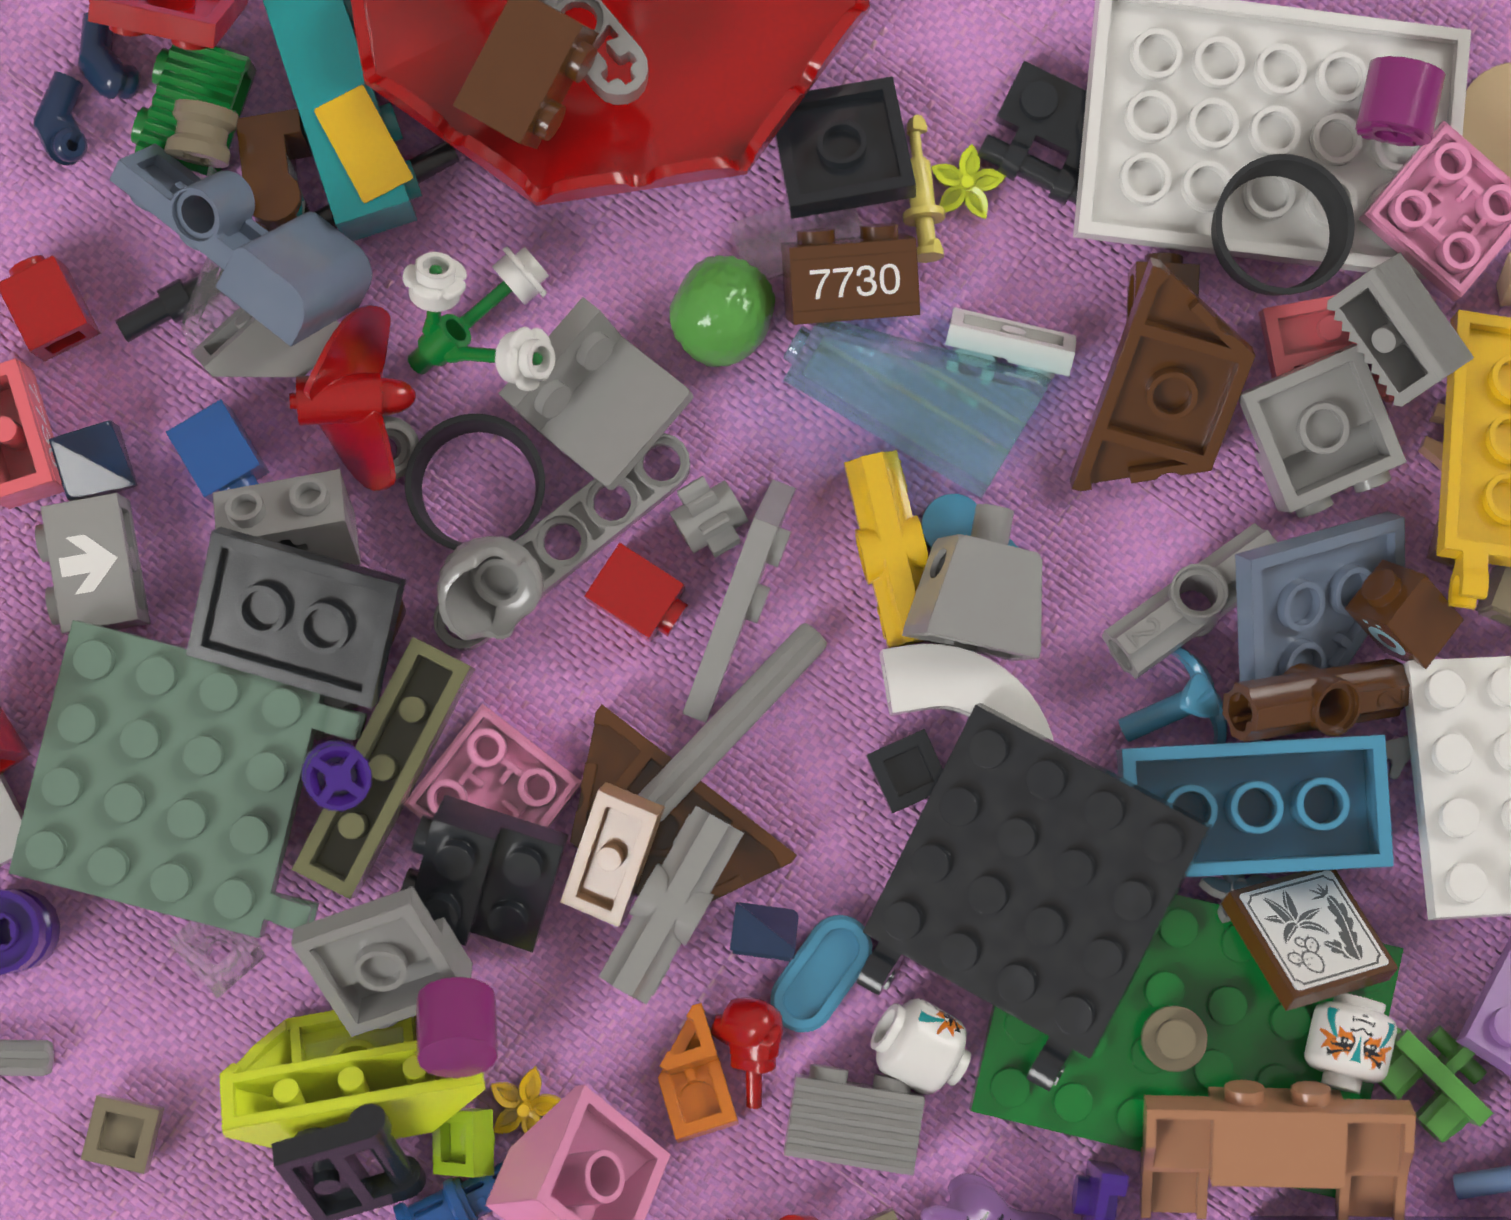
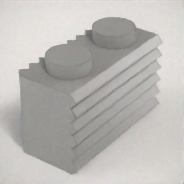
[1327,252,1474,407]
[784,1064,925,1176]

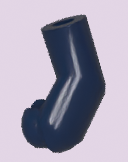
[33,71,88,166]

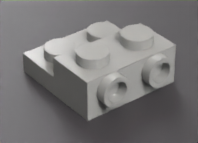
[1238,344,1407,518]
[291,887,472,1037]

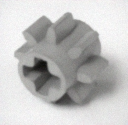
[669,476,748,558]

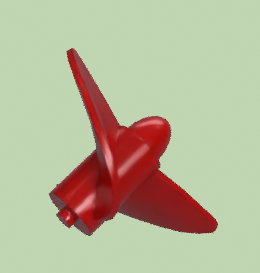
[289,305,416,491]

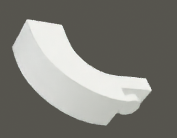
[879,644,1054,741]

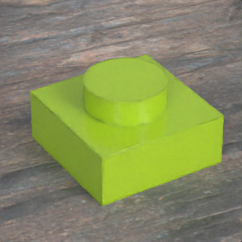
[432,1108,495,1178]

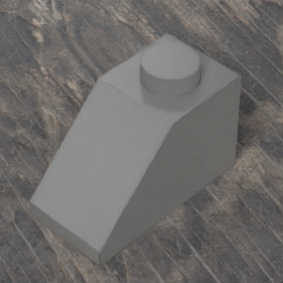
[191,307,340,377]

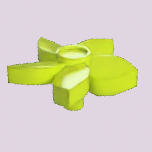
[931,144,1006,220]

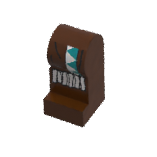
[237,108,313,232]

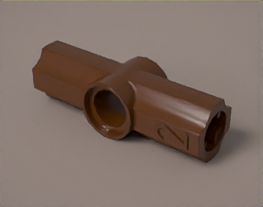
[1222,659,1410,742]

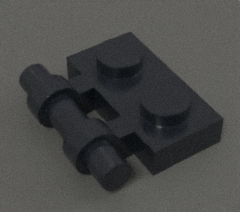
[977,61,1087,206]

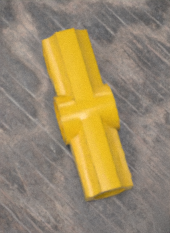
[844,450,929,649]

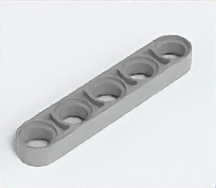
[433,433,690,651]

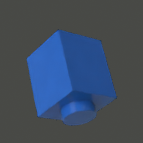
[166,399,270,503]

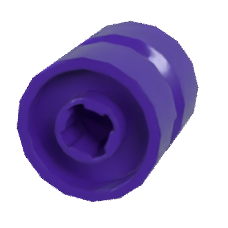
[0,888,60,975]

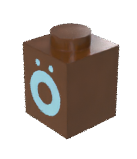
[1345,559,1464,669]

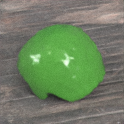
[669,255,775,367]

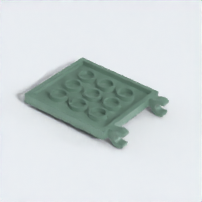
[9,620,367,938]

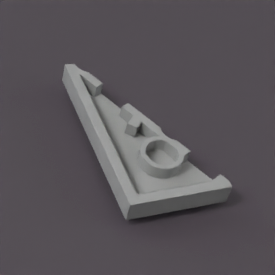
[682,479,796,723]

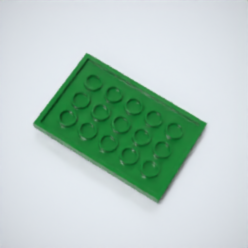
[969,895,1404,1198]

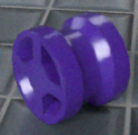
[301,740,372,811]

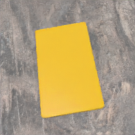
[314,85,413,203]

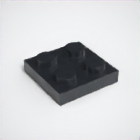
[775,76,916,219]

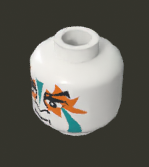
[1304,993,1397,1094]
[871,999,971,1095]

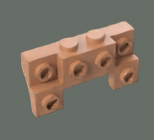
[1139,1080,1416,1220]

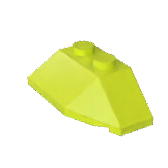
[219,1010,486,1148]

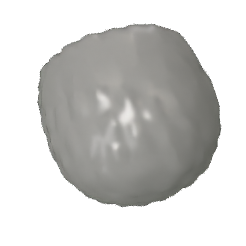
[437,536,544,640]

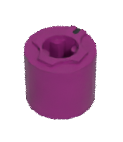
[1355,56,1446,146]
[416,977,498,1078]

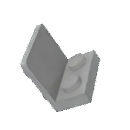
[498,297,693,490]

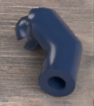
[78,12,141,100]

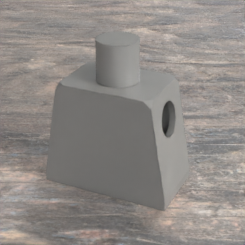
[902,504,1042,661]

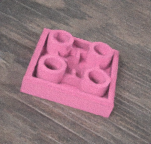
[1359,121,1511,302]
[404,704,582,828]

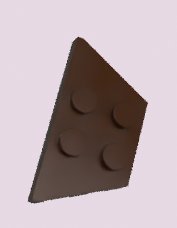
[1070,257,1255,492]
[570,704,797,902]

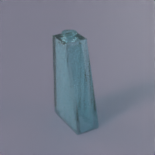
[783,321,1052,498]

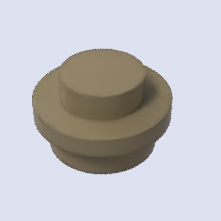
[1141,1006,1207,1072]

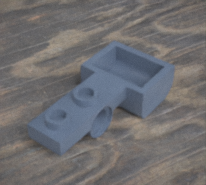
[109,143,372,347]

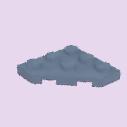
[1235,511,1405,742]

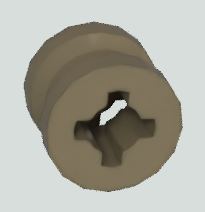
[164,99,239,168]

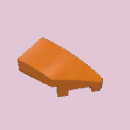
[658,1003,739,1143]

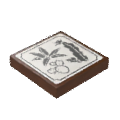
[1221,869,1398,1011]

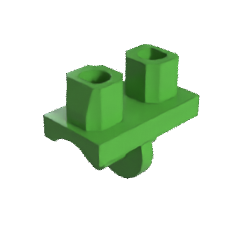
[1377,1026,1493,1143]

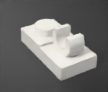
[945,307,1076,384]

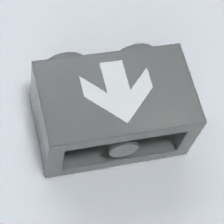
[35,493,151,635]

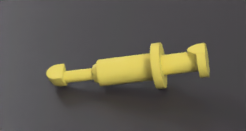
[902,114,945,263]

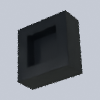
[865,729,943,814]

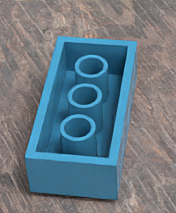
[1116,735,1394,877]

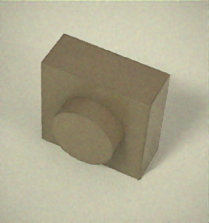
[81,1093,164,1174]

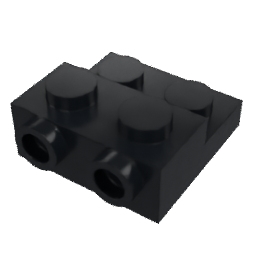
[400,795,569,953]

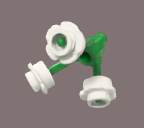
[403,247,555,391]

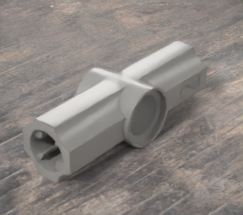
[1102,523,1277,679]
[598,806,744,1004]

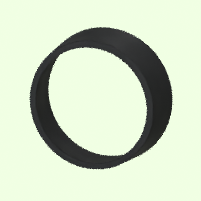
[1211,154,1355,296]
[405,414,545,550]

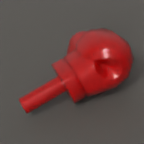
[711,997,783,1109]

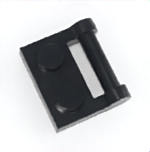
[271,1103,426,1220]

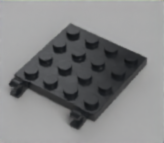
[856,703,1212,1091]

